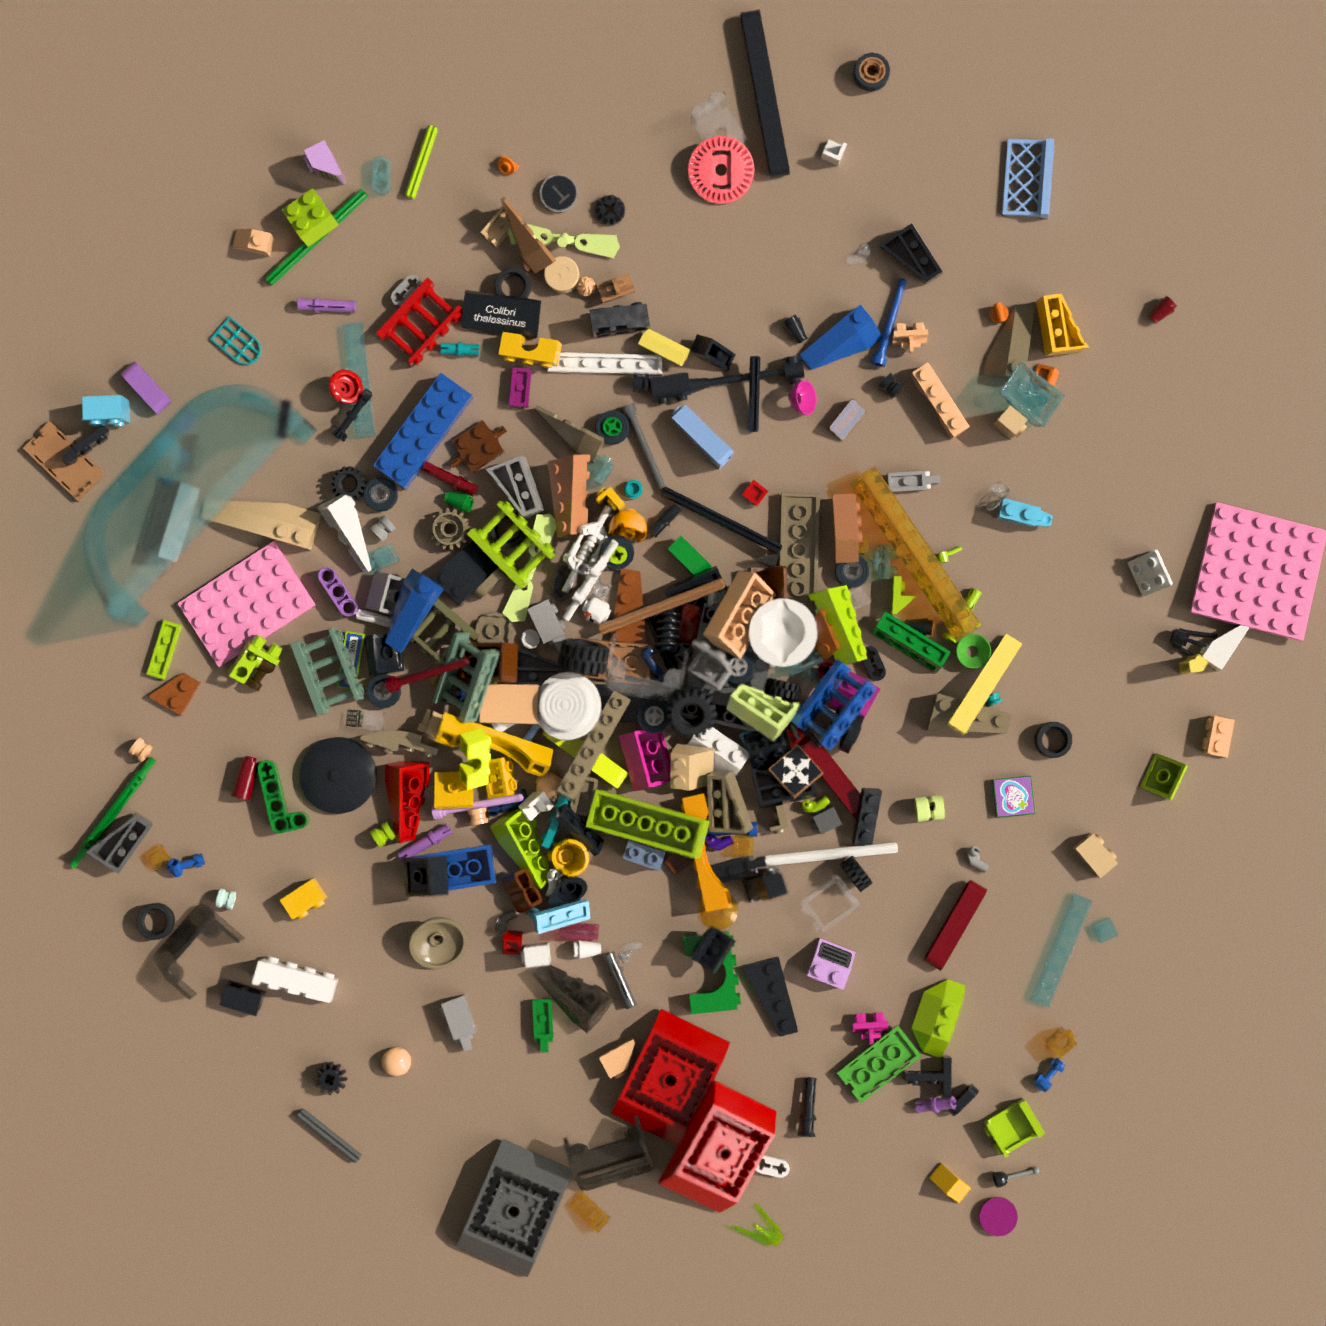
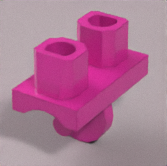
[852,1012,888,1044]

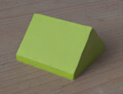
[1140,753,1188,801]

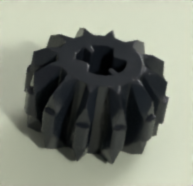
[314,1062,348,1095]

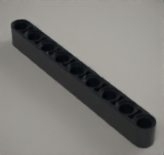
[740,9,790,178]

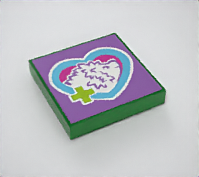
[992,776,1035,818]

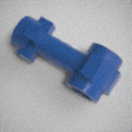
[167,853,205,877]
[1033,1058,1065,1093]

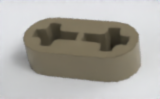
[474,568,506,600]

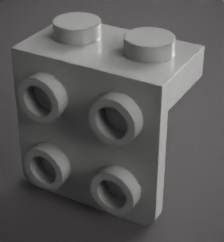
[687,640,732,691]

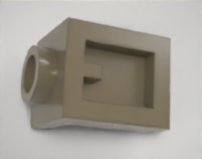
[769,804,788,834]

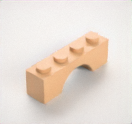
[910,363,970,439]

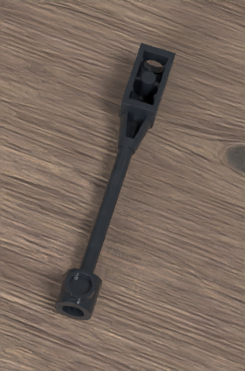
[650,355,805,404]

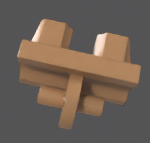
[597,273,635,303]

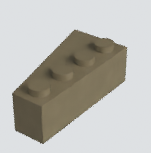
[925,693,1012,733]

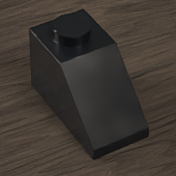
[689,334,736,371]

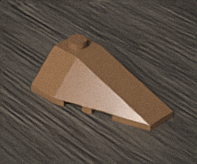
[500,197,556,273]

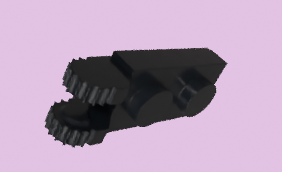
[62,426,109,466]

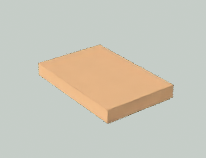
[480,684,540,724]

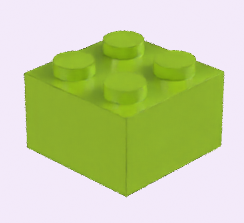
[282,188,339,247]

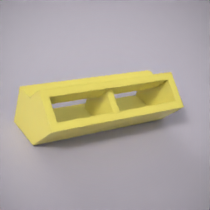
[638,329,690,367]
[1179,655,1209,674]

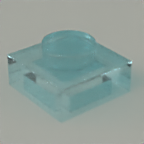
[1092,917,1118,943]

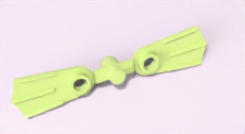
[507,224,620,258]
[503,514,556,622]

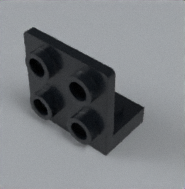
[743,731,788,771]

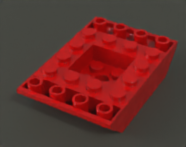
[611,1009,731,1146]
[658,1080,777,1213]

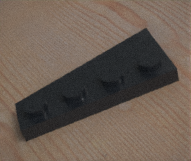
[741,957,798,1037]

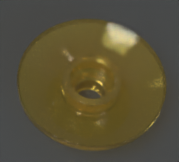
[700,895,738,930]

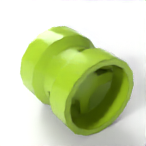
[370,821,396,847]

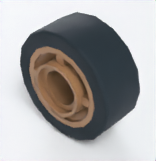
[853,52,890,92]

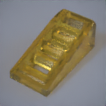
[569,1191,610,1233]

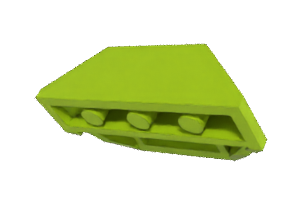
[911,979,966,1058]

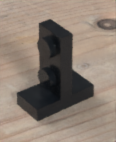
[903,1055,952,1097]

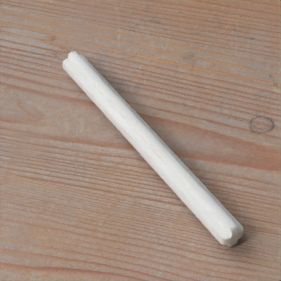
[764,842,898,866]

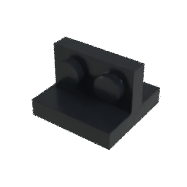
[365,634,404,676]

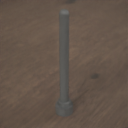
[620,403,666,490]

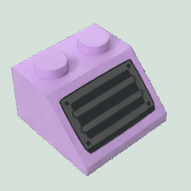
[303,140,346,185]
[806,938,856,990]

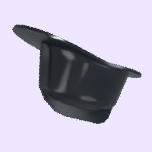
[548,875,588,909]

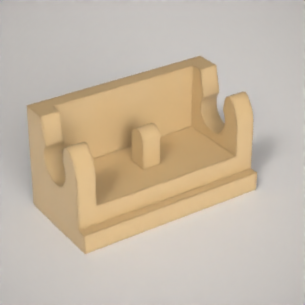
[480,206,510,249]

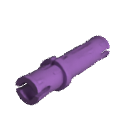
[297,297,356,313]
[397,823,453,863]

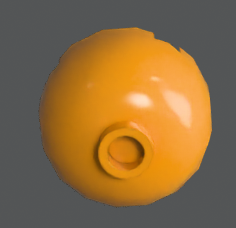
[608,509,647,543]

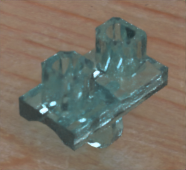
[867,544,899,580]
[790,649,824,682]

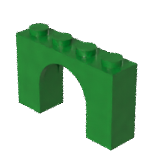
[683,931,741,1014]

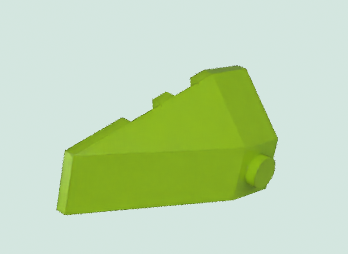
[490,808,550,890]

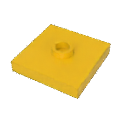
[434,771,474,810]

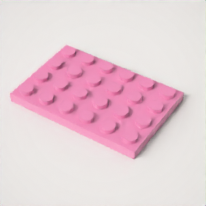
[177,541,316,668]

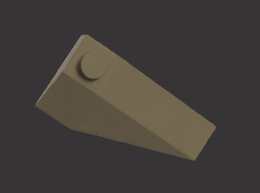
[535,405,605,464]

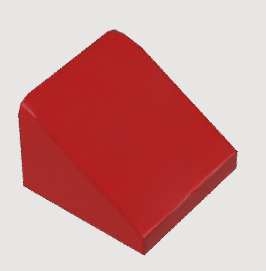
[502,930,523,955]

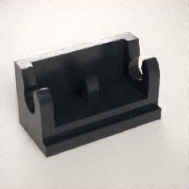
[219,980,266,1016]

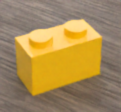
[280,878,327,920]

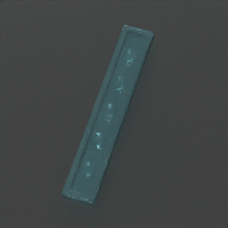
[343,322,376,438]
[1030,893,1093,1008]

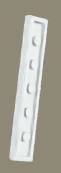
[548,352,662,375]

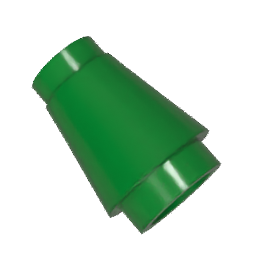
[444,492,474,513]

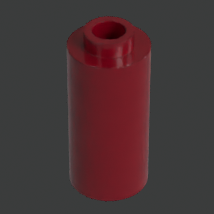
[231,756,259,800]

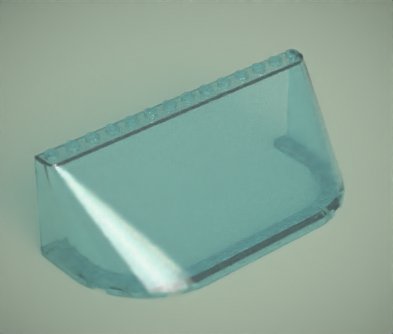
[83,384,318,627]

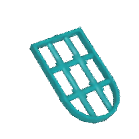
[210,316,261,365]

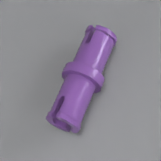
[915,1096,956,1113]

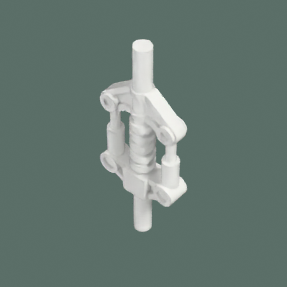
[562,505,612,593]
[563,540,618,621]

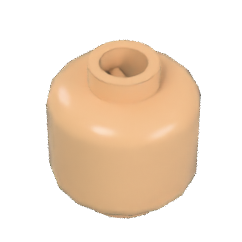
[535,772,563,800]

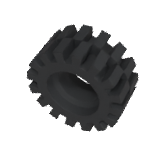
[331,466,367,501]
[764,678,801,701]
[840,856,873,892]

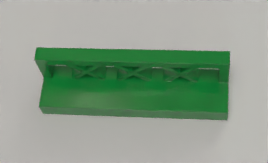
[871,611,950,673]

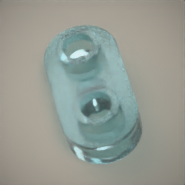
[372,156,392,195]

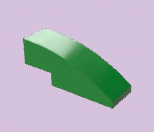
[668,536,722,577]

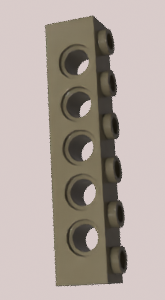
[556,690,631,802]

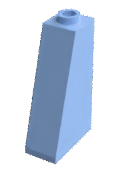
[672,405,734,469]

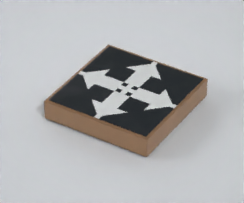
[769,745,823,799]

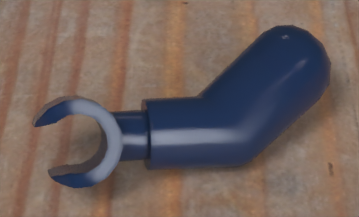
[641,645,669,683]
[487,789,528,817]

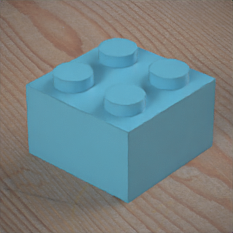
[82,395,130,428]

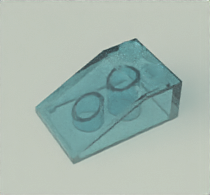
[999,361,1065,427]

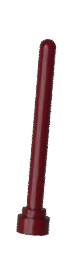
[385,658,470,693]

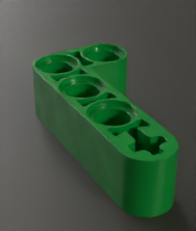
[258,760,310,834]

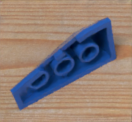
[799,304,882,370]

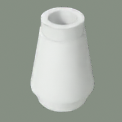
[573,940,601,959]

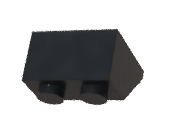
[404,856,449,897]

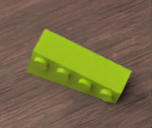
[808,585,867,665]

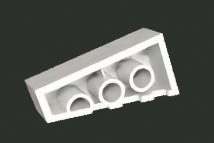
[252,956,338,1003]

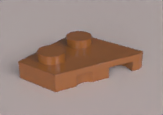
[813,609,840,661]
[149,673,201,716]

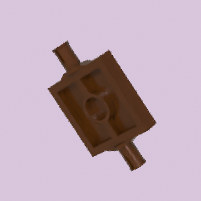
[449,420,507,473]

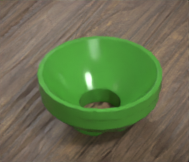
[956,634,991,669]

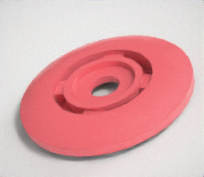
[688,136,754,204]

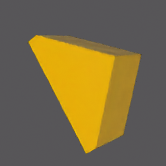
[929,1163,971,1203]

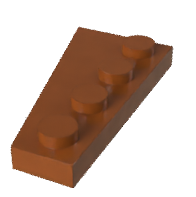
[610,569,647,647]

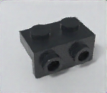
[691,926,736,974]

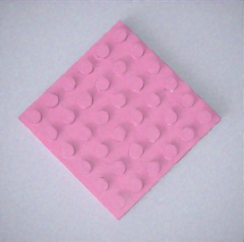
[1190,502,1326,642]

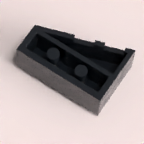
[879,223,943,284]

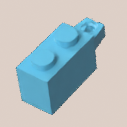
[996,498,1053,528]

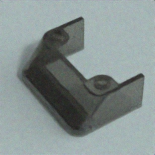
[154,904,245,1000]
[563,1116,654,1191]

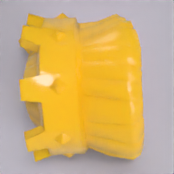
[546,837,589,877]

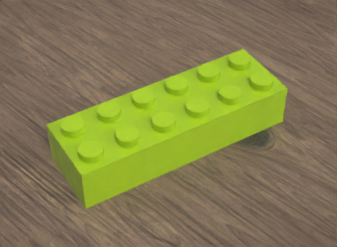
[586,789,710,858]

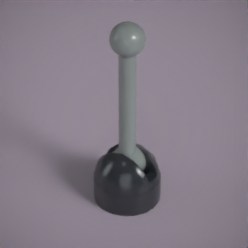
[993,1167,1040,1188]

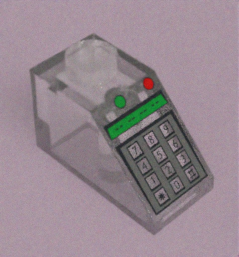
[345,708,386,731]

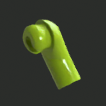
[802,795,830,814]

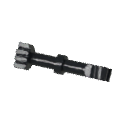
[331,388,372,442]

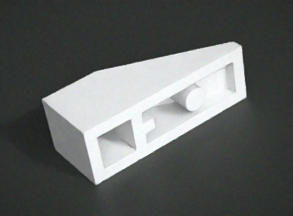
[1199,625,1250,671]

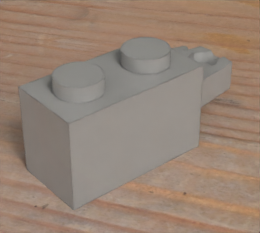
[527,600,566,653]
[439,994,477,1052]

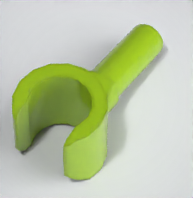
[937,546,962,564]

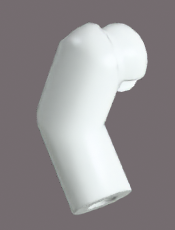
[546,869,560,897]

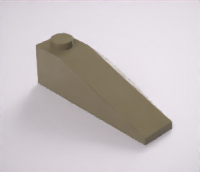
[983,304,1035,382]

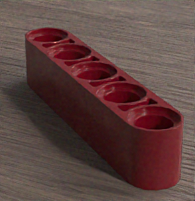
[798,733,860,819]
[923,879,987,971]

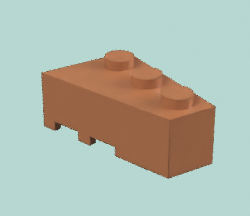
[833,493,863,563]

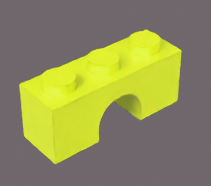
[459,728,491,790]

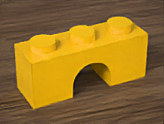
[499,332,562,368]

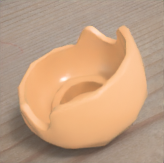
[381,1047,411,1077]

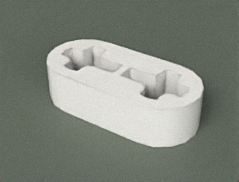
[756,1155,789,1178]

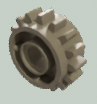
[429,508,471,550]

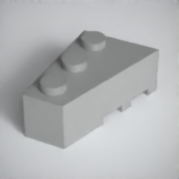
[486,456,545,518]

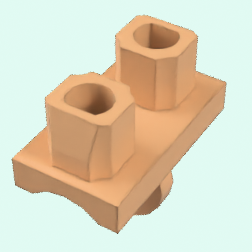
[892,322,928,353]

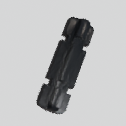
[276,399,292,439]

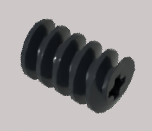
[654,612,681,654]

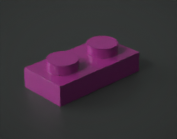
[509,367,532,408]

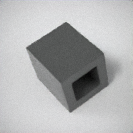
[811,807,842,834]

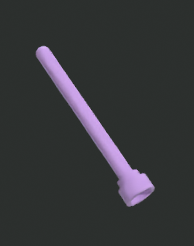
[432,794,524,820]

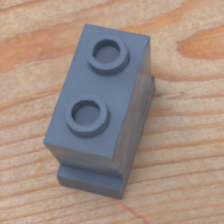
[623,839,665,871]

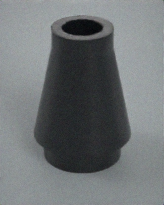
[783,314,808,344]
[905,618,933,637]

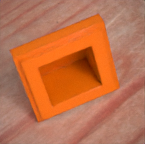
[1032,363,1059,389]

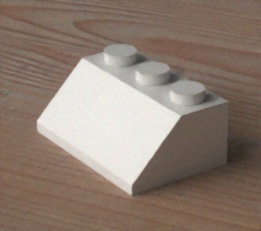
[687,727,749,776]

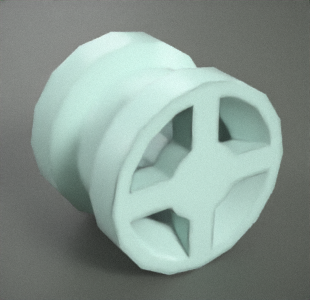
[216,888,236,910]

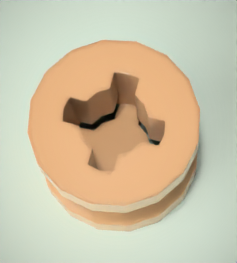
[129,738,153,762]
[467,807,489,826]

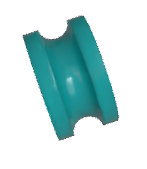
[986,692,1003,707]

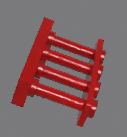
[376,277,463,367]

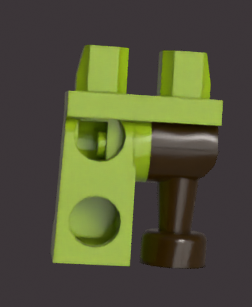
[227,634,282,691]

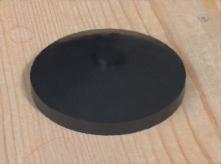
[299,737,377,814]

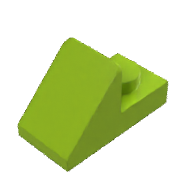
[891,576,916,615]

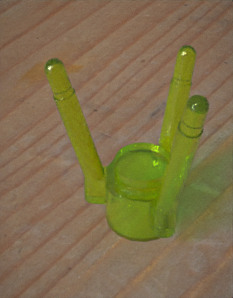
[734,1204,784,1247]

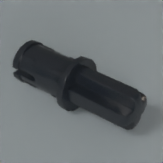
[647,504,681,538]

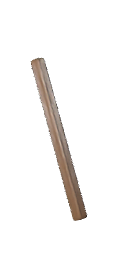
[598,578,725,634]

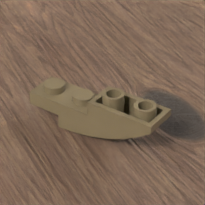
[360,730,440,758]

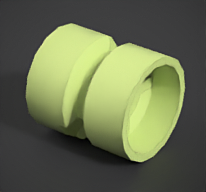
[914,795,945,822]

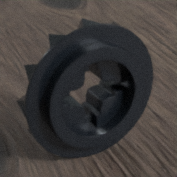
[595,195,625,225]

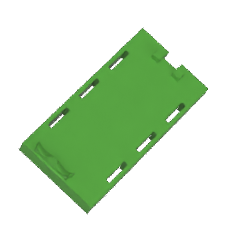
[837,1025,922,1103]

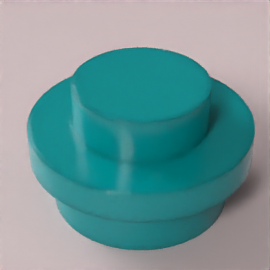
[624,480,643,499]

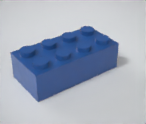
[414,844,497,890]

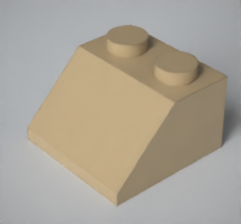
[670,744,714,791]

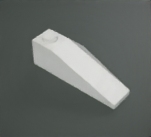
[317,494,372,572]

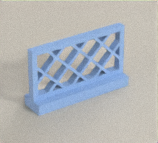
[1003,138,1054,219]

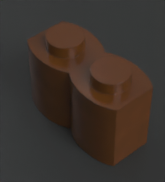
[502,868,542,913]

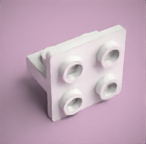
[1128,549,1173,597]

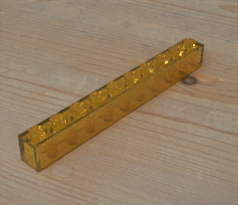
[850,467,982,642]

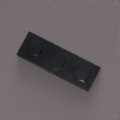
[852,788,882,845]
[556,804,604,856]

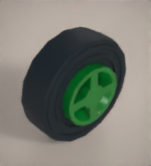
[595,410,629,445]

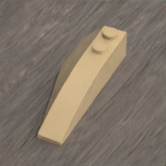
[201,500,322,551]

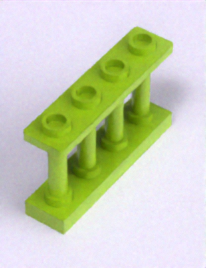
[467,501,556,589]

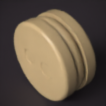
[544,256,580,294]

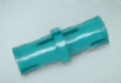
[441,342,480,357]

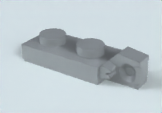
[886,470,940,493]

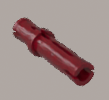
[421,461,478,496]

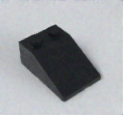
[433,540,500,607]

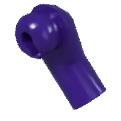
[705,834,734,851]

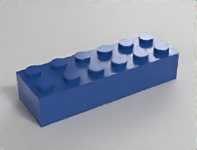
[373,373,473,490]

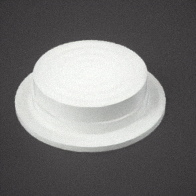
[749,599,817,667]
[538,672,601,740]

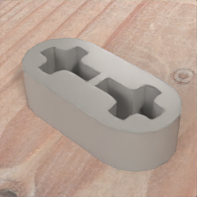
[391,275,422,307]

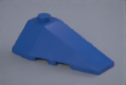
[385,569,444,653]

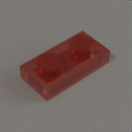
[676,604,703,644]

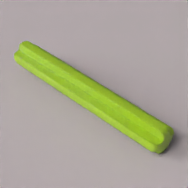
[405,125,438,199]

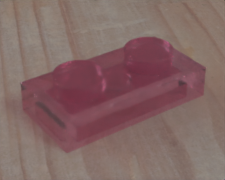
[559,923,599,941]

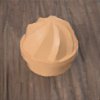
[577,277,596,296]

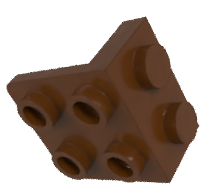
[747,566,789,600]

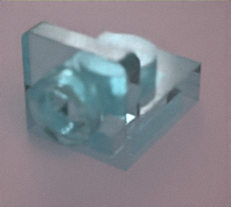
[594,455,614,486]
[368,544,400,572]

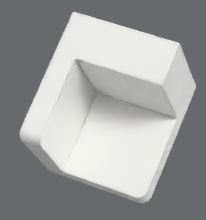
[821,140,847,166]
[518,791,554,821]

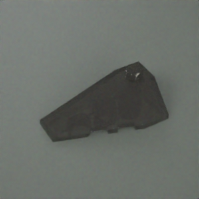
[533,964,615,1033]

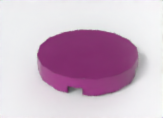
[979,1197,1018,1236]

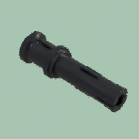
[798,1077,817,1137]

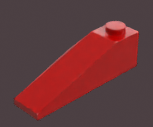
[385,761,430,843]

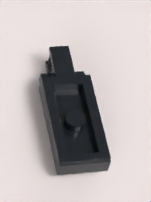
[711,856,766,883]

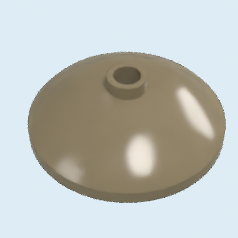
[409,917,467,969]

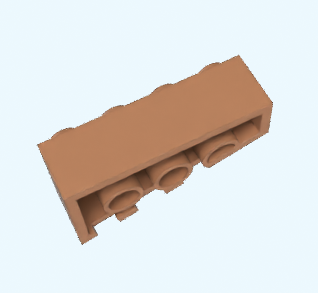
[548,455,590,537]

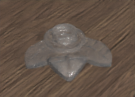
[976,482,1010,511]

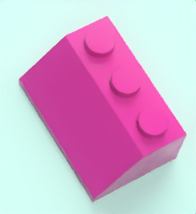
[619,729,671,792]

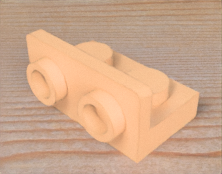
[1202,715,1235,758]

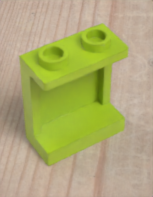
[983,1098,1045,1158]

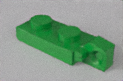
[532,998,554,1053]

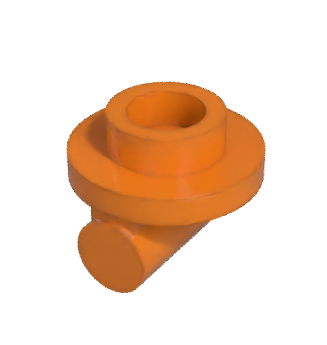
[497,155,519,175]
[989,302,1009,324]

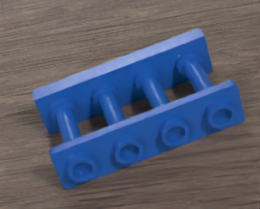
[791,659,876,750]

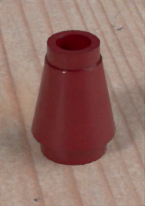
[1148,296,1177,324]

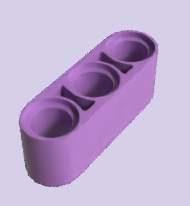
[121,361,172,414]
[318,567,359,617]

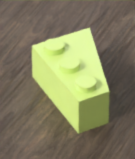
[726,684,799,741]

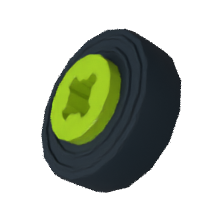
[600,535,634,569]

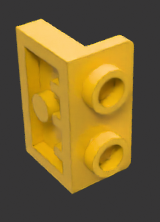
[596,487,626,512]
[486,757,517,799]

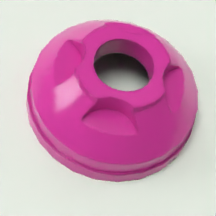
[788,380,817,415]

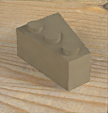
[707,770,753,834]

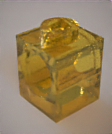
[1045,1027,1077,1059]

